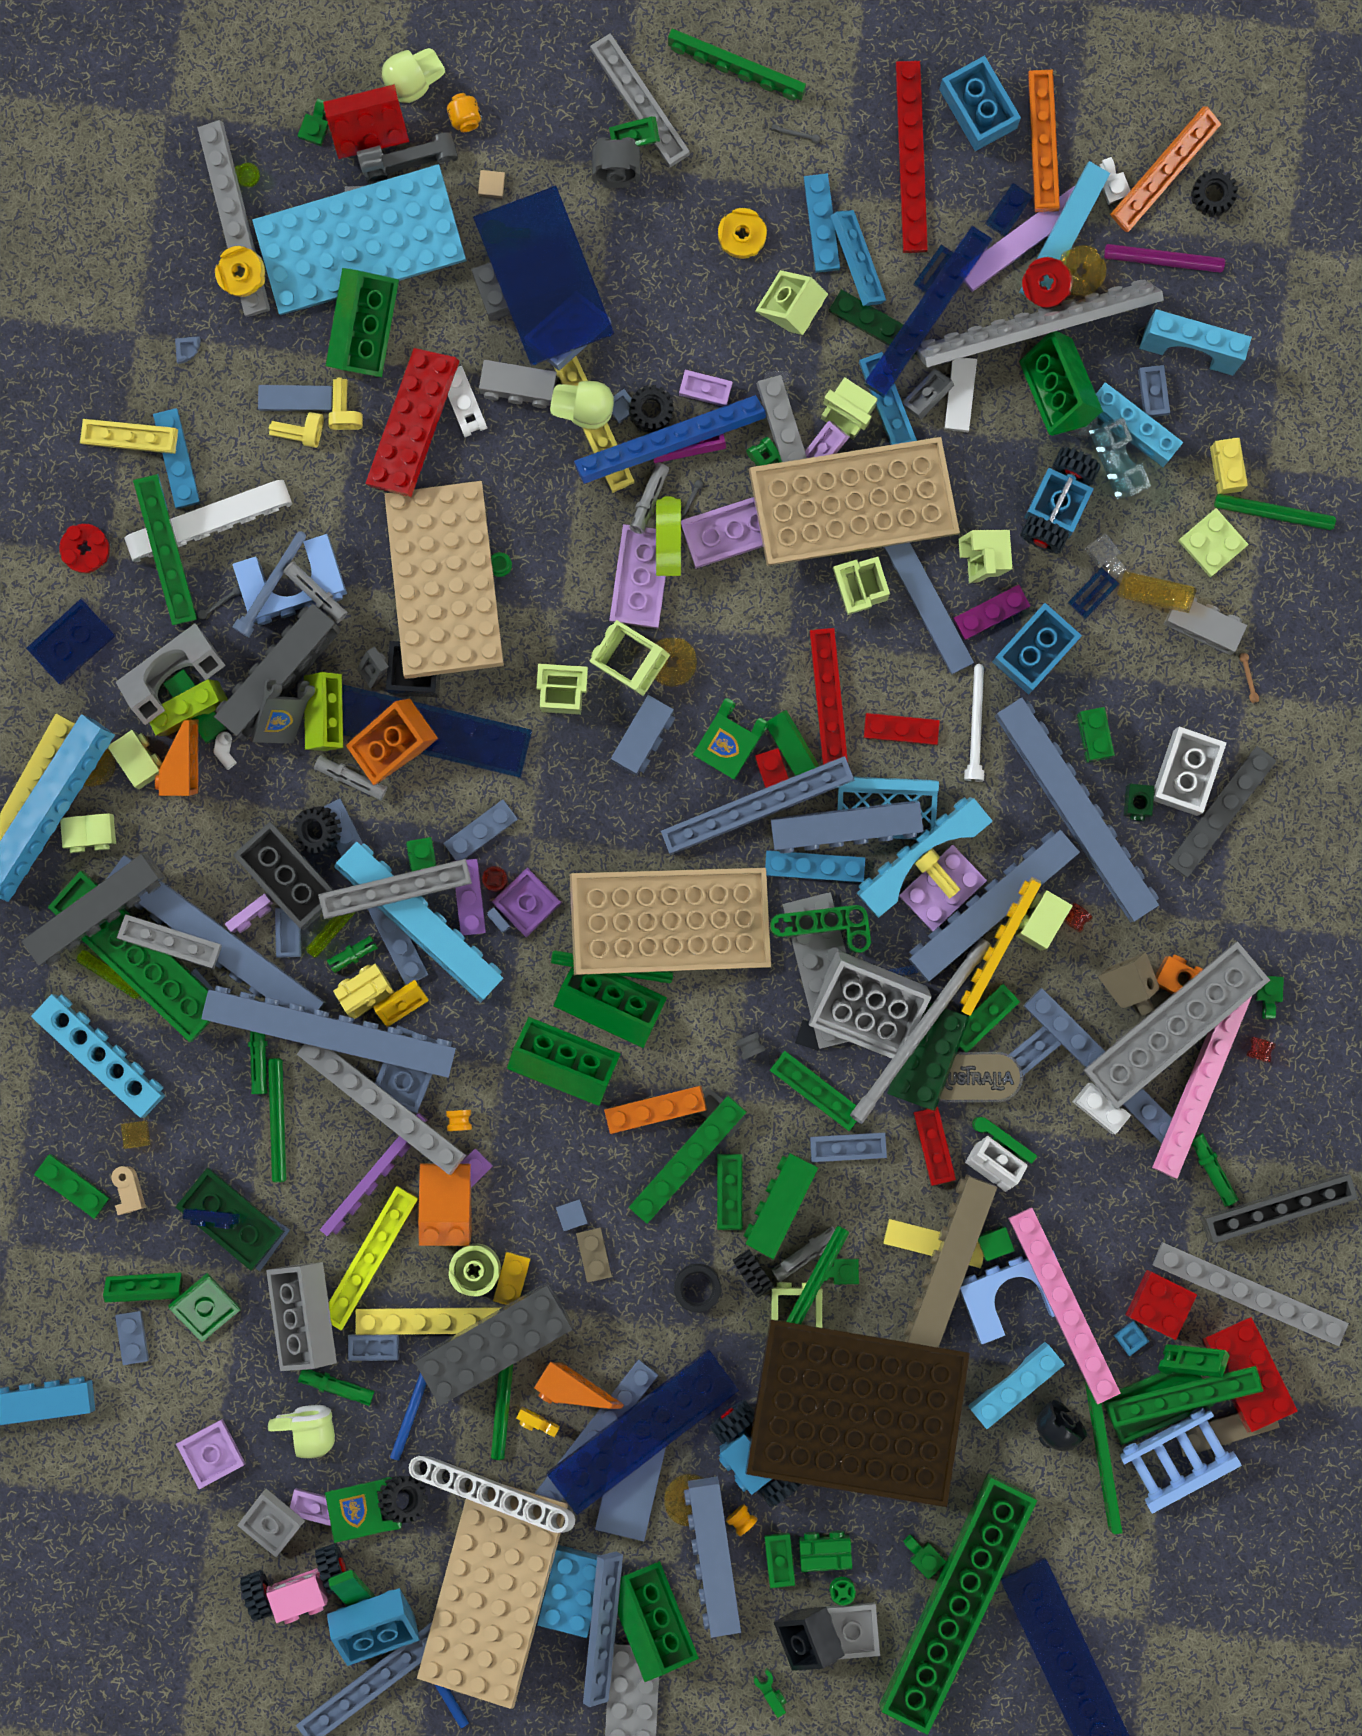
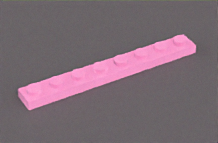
[1152,996,1252,1179]
[1008,1208,1121,1404]

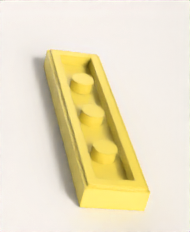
[80,419,178,454]
[883,1219,984,1268]

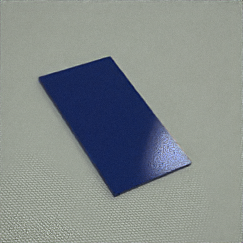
[473,186,614,366]

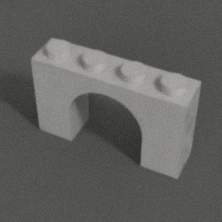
[116,623,226,725]

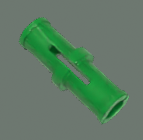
[327,935,378,973]

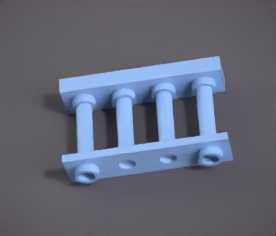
[1120,1407,1242,1514]

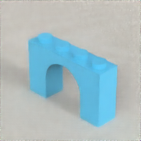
[1139,309,1252,376]

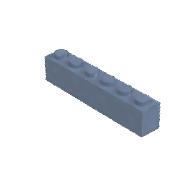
[770,800,923,853]
[684,1476,741,1638]

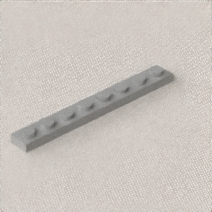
[197,120,270,317]
[297,1044,466,1175]
[1152,1242,1349,1346]

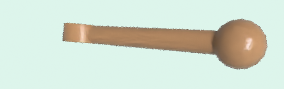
[1239,653,1259,703]

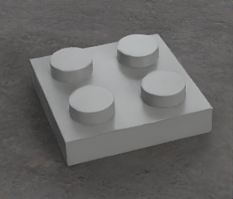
[237,1489,305,1557]
[825,1602,880,1659]

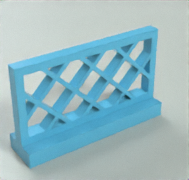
[837,777,939,839]

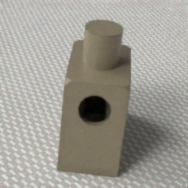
[1098,952,1159,1016]

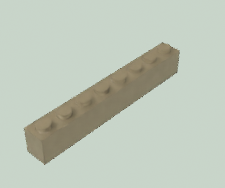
[904,1174,997,1347]

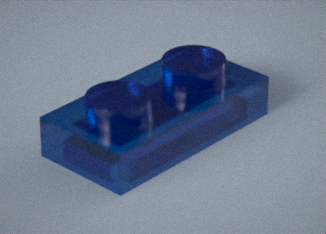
[985,183,1033,237]
[183,1209,239,1229]

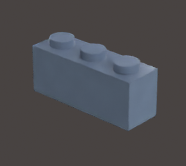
[611,695,675,776]

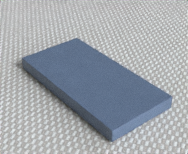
[595,1429,667,1541]

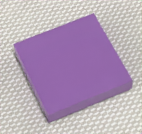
[492,868,562,938]

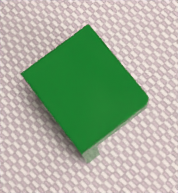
[978,1226,1014,1261]

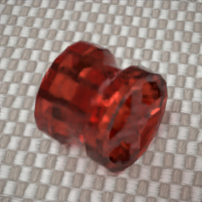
[482,866,508,892]
[1064,903,1093,933]
[1246,1037,1276,1063]

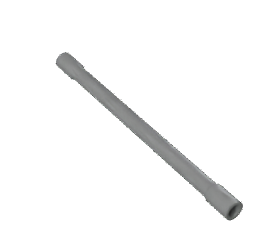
[850,938,991,1124]

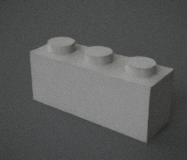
[479,360,558,408]
[1163,594,1247,655]

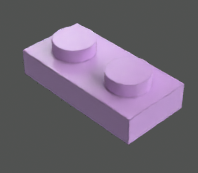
[679,370,732,407]
[805,421,850,458]
[225,893,274,933]
[290,1488,331,1526]

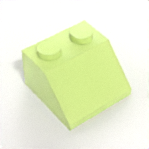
[755,270,828,335]

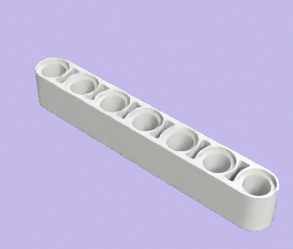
[124,480,292,562]
[409,1456,575,1533]

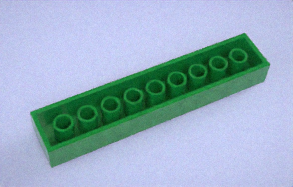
[879,1473,1038,1735]

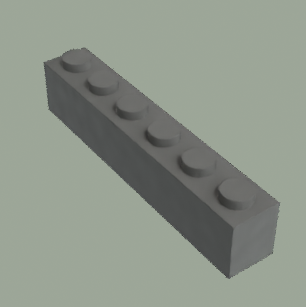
[21,853,165,966]
[1200,1173,1358,1243]

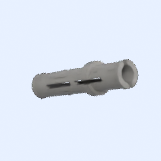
[629,463,669,534]
[283,561,348,624]
[314,755,388,801]
[771,1226,835,1283]

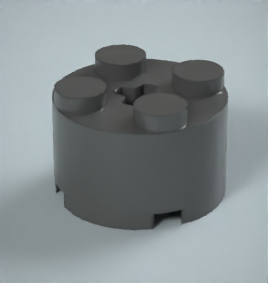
[592,137,641,188]

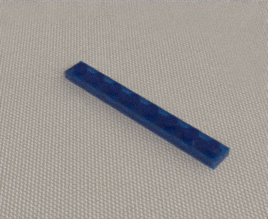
[864,226,993,398]

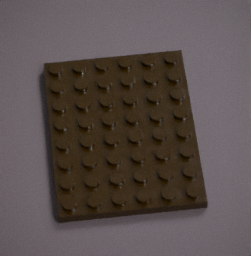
[745,1319,970,1507]

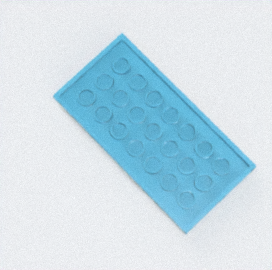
[252,164,467,315]

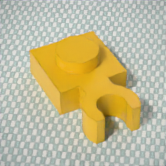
[516,1406,560,1438]

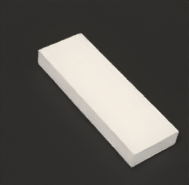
[944,357,977,432]

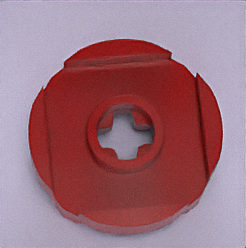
[1022,257,1073,307]
[59,524,110,573]

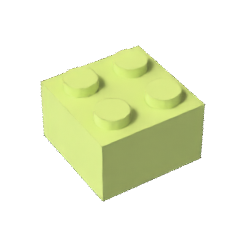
[1015,890,1072,951]

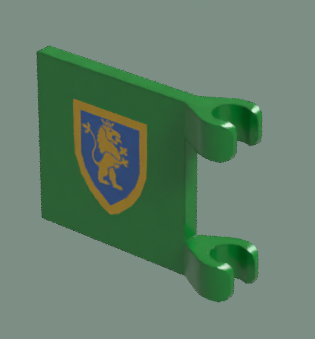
[693,698,769,780]
[325,1477,402,1543]

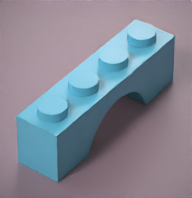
[968,1342,1065,1429]

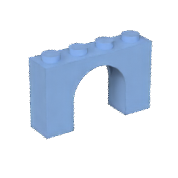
[232,534,347,625]
[959,1251,1057,1344]

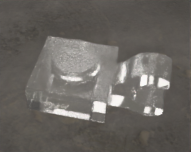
[1085,533,1126,580]

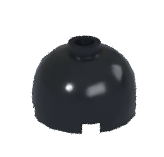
[1036,1400,1087,1452]

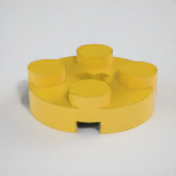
[718,208,767,259]
[215,246,265,297]

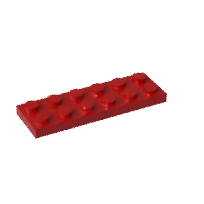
[365,348,460,497]

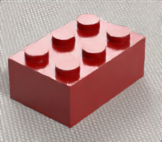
[323,84,409,159]

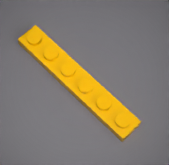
[959,877,1041,1016]

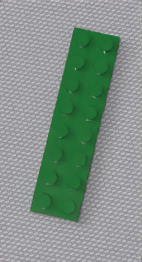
[48,871,211,1042]

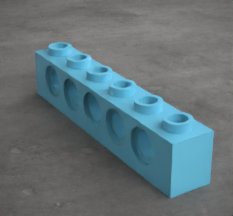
[31,994,165,1118]

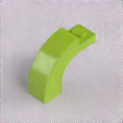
[656,496,681,576]

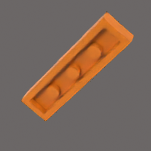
[604,1086,707,1134]

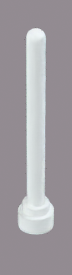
[964,664,984,782]

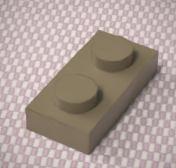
[576,1227,612,1283]

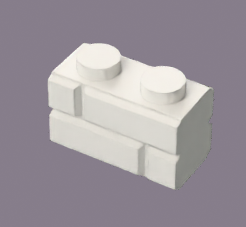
[1073,1083,1131,1134]
[965,1136,1028,1192]

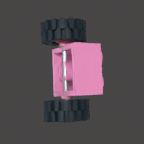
[240,1543,348,1624]

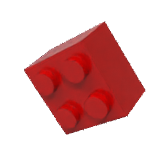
[1125,1270,1197,1340]

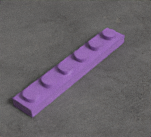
[320,1113,427,1236]

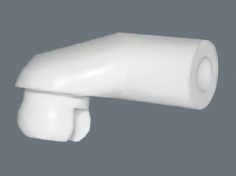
[213,732,237,770]

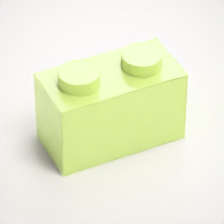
[108,730,162,789]

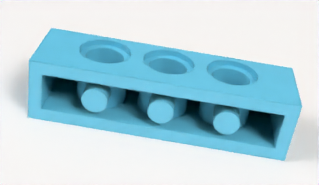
[1096,382,1183,467]

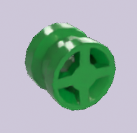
[829,1576,856,1606]

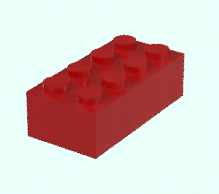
[1202,1317,1298,1433]

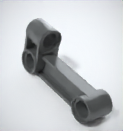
[357,132,458,184]

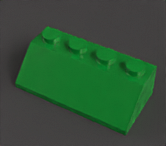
[326,268,399,377]
[1019,331,1103,436]
[553,967,667,1048]
[507,1017,620,1106]
[743,1153,818,1260]
[617,1561,699,1682]

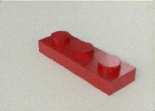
[863,713,940,745]
[913,1107,956,1186]

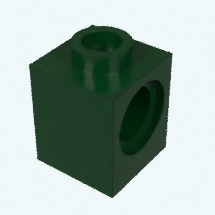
[1124,784,1155,821]

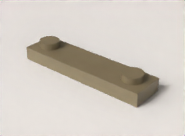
[1178,1412,1280,1457]

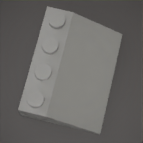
[809,950,931,1059]

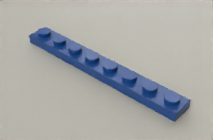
[574,395,766,484]

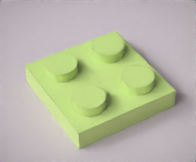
[1178,508,1249,577]

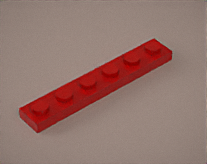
[809,628,848,765]

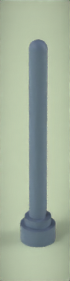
[232,531,306,638]

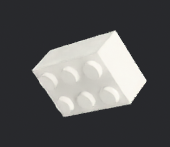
[1154,727,1226,816]

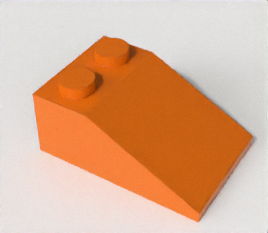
[346,699,438,785]
[155,719,198,796]
[418,1163,472,1246]
[534,1362,624,1409]

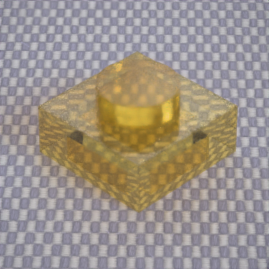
[121,1120,151,1149]

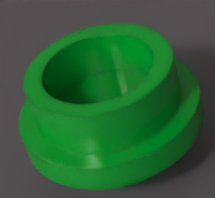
[491,552,512,577]

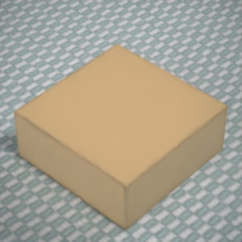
[478,170,505,198]

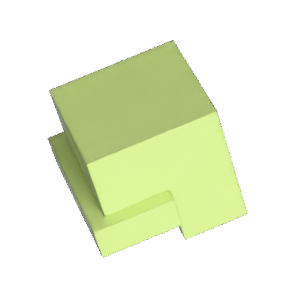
[821,377,878,440]
[959,530,1012,583]
[833,557,890,615]
[537,664,588,715]

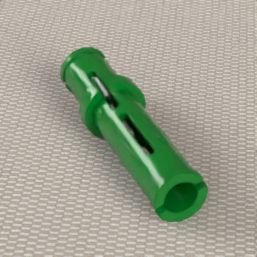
[248,1031,268,1094]
[1191,1133,1239,1207]
[298,1369,375,1406]

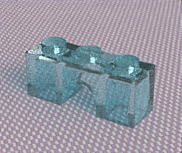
[1089,417,1151,499]

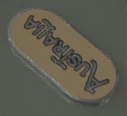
[939,1052,1023,1103]

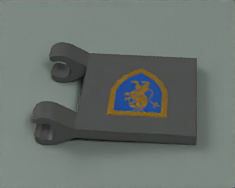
[250,679,315,744]

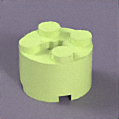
[449,1244,501,1296]

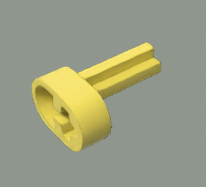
[328,377,363,430]
[269,412,324,448]
[914,848,960,899]

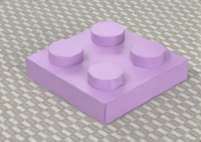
[176,1419,246,1489]

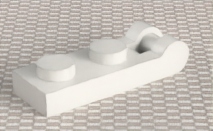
[448,366,487,437]

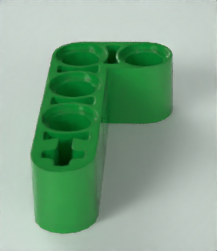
[770,905,871,953]

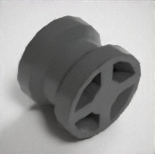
[735,1032,766,1060]

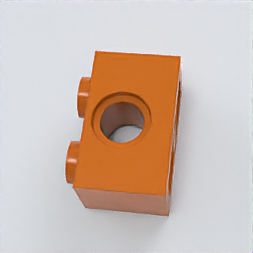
[1155,954,1203,994]

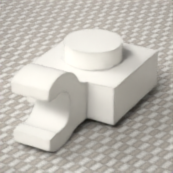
[1100,157,1131,205]

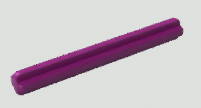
[1104,244,1225,273]

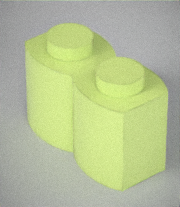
[60,813,116,853]

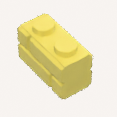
[1210,438,1248,494]
[333,964,395,1019]

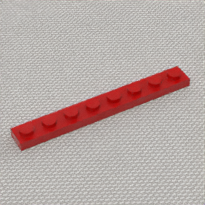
[895,61,928,253]

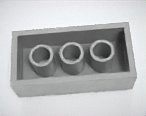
[266,1262,337,1371]

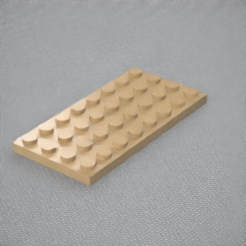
[749,437,960,566]
[384,481,504,679]
[570,868,771,975]
[417,1481,568,1709]

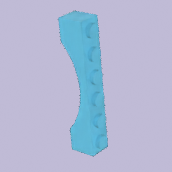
[857,797,992,918]

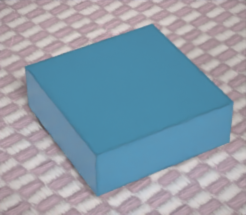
[1113,1321,1149,1356]

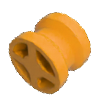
[446,1110,472,1131]
[726,1504,758,1537]

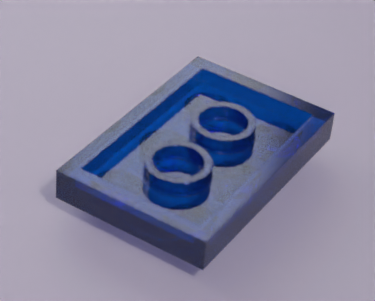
[26,599,116,685]

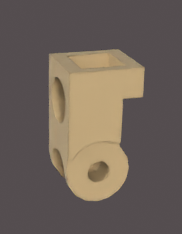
[111,1166,146,1215]

